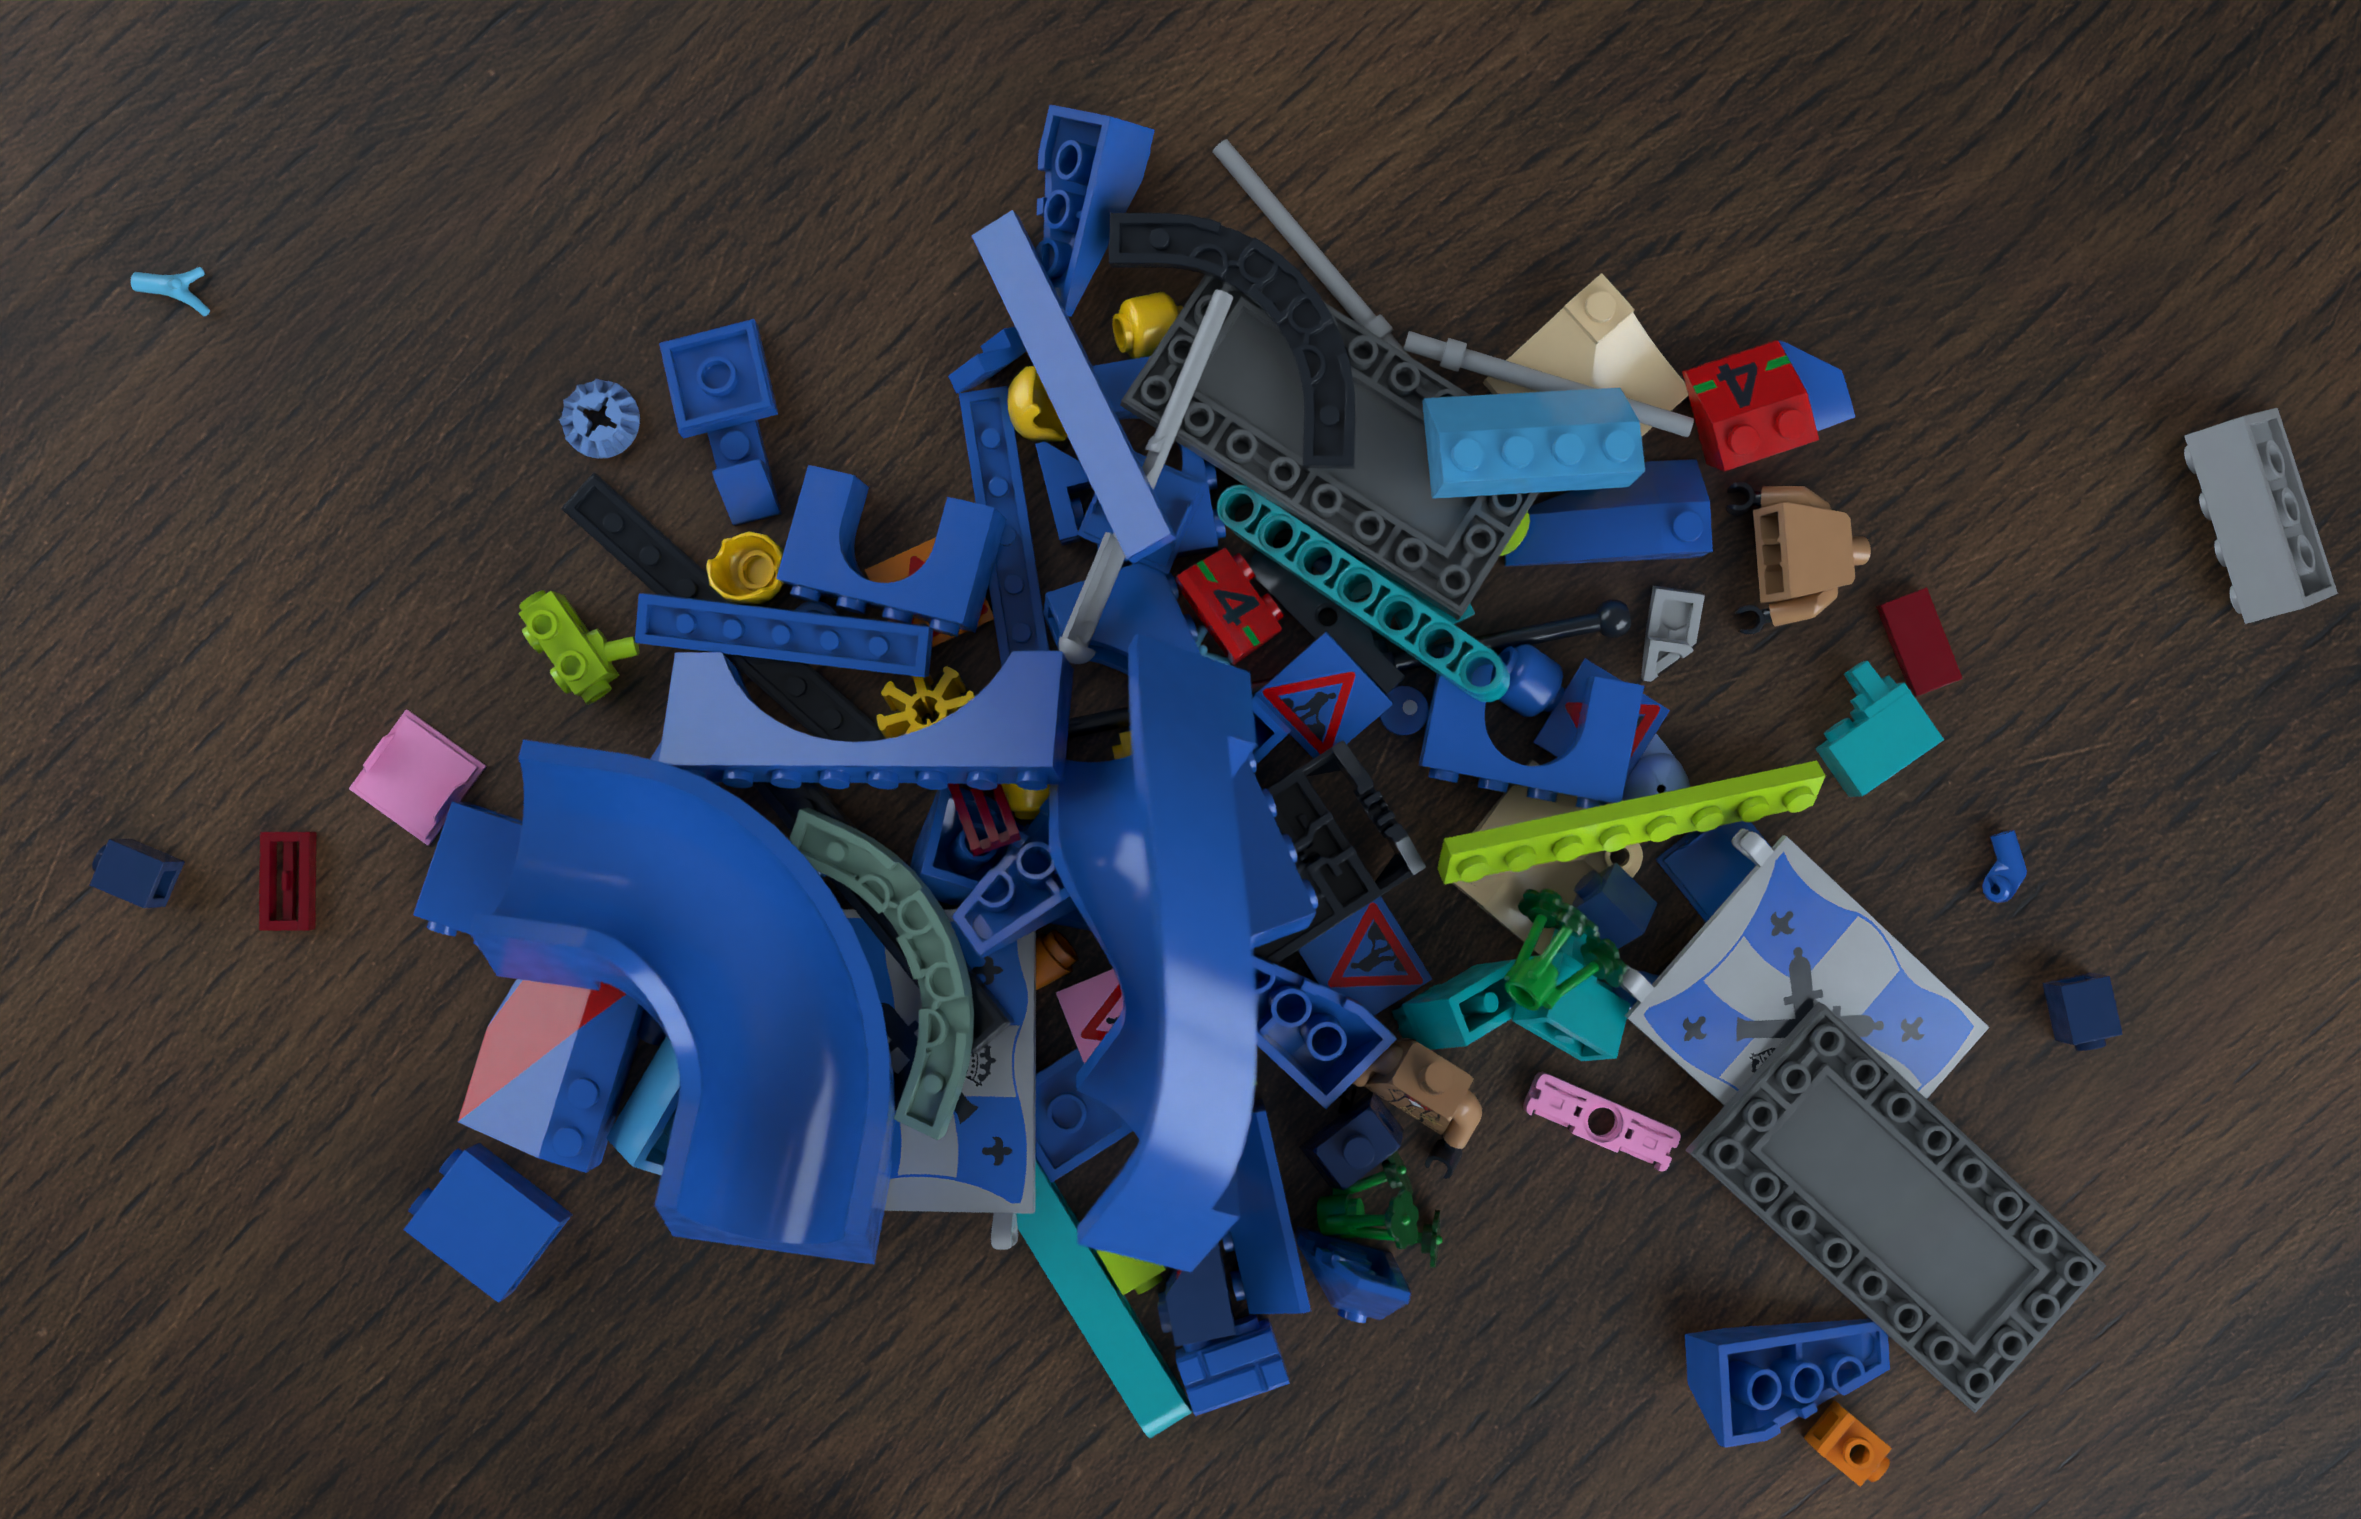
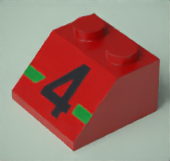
[1682,340,1819,471]
[1176,547,1284,666]

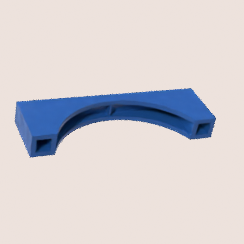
[1043,562,1318,949]
[659,651,1074,790]

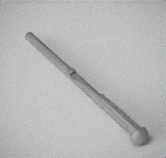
[1058,290,1233,664]

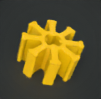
[877,666,975,739]

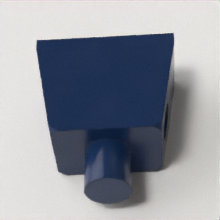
[1299,1091,1404,1190]

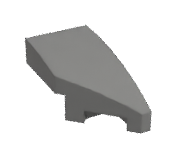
[1641,586,1705,682]

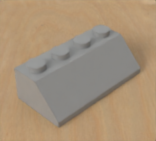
[2184,408,2338,624]

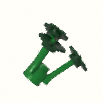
[1504,889,1627,1011]
[1317,1150,1443,1268]

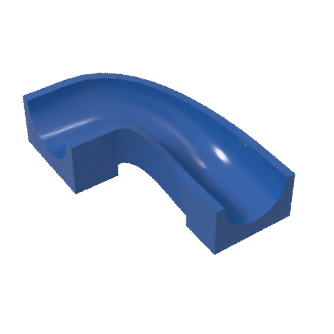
[1049,633,1257,1272]
[470,740,895,1265]

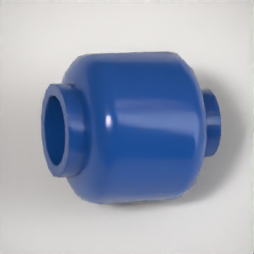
[1491,644,1564,717]

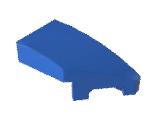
[948,326,1027,394]
[1779,340,1855,431]

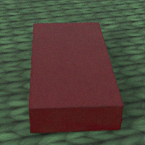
[1876,587,1963,697]

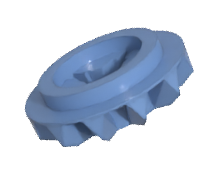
[559,379,640,459]

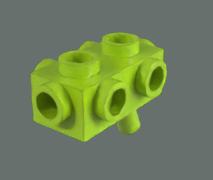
[518,590,639,705]

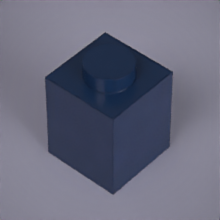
[89,839,185,908]
[1572,863,1658,949]
[2043,973,2123,1051]

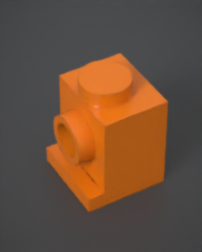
[1804,1400,1892,1487]

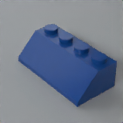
[1222,1098,1311,1314]

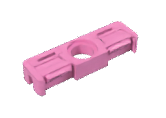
[1523,1071,1681,1172]

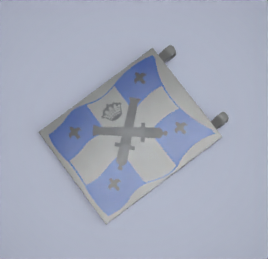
[1620,828,1990,1106]
[842,909,1036,1250]

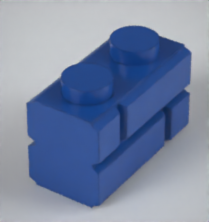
[1175,1315,1290,1416]

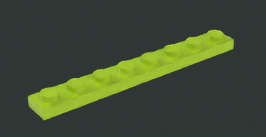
[1437,761,1826,885]

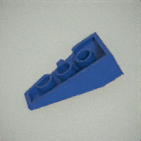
[1036,104,1155,317]
[952,797,1077,959]
[1252,954,1397,1109]
[1295,1226,1411,1323]
[1685,1319,1890,1448]

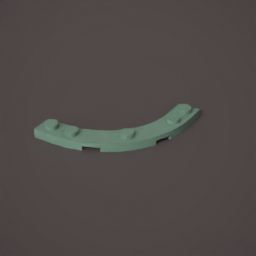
[789,808,974,1140]

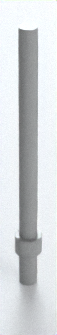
[1213,139,1410,356]
[1403,331,1694,437]

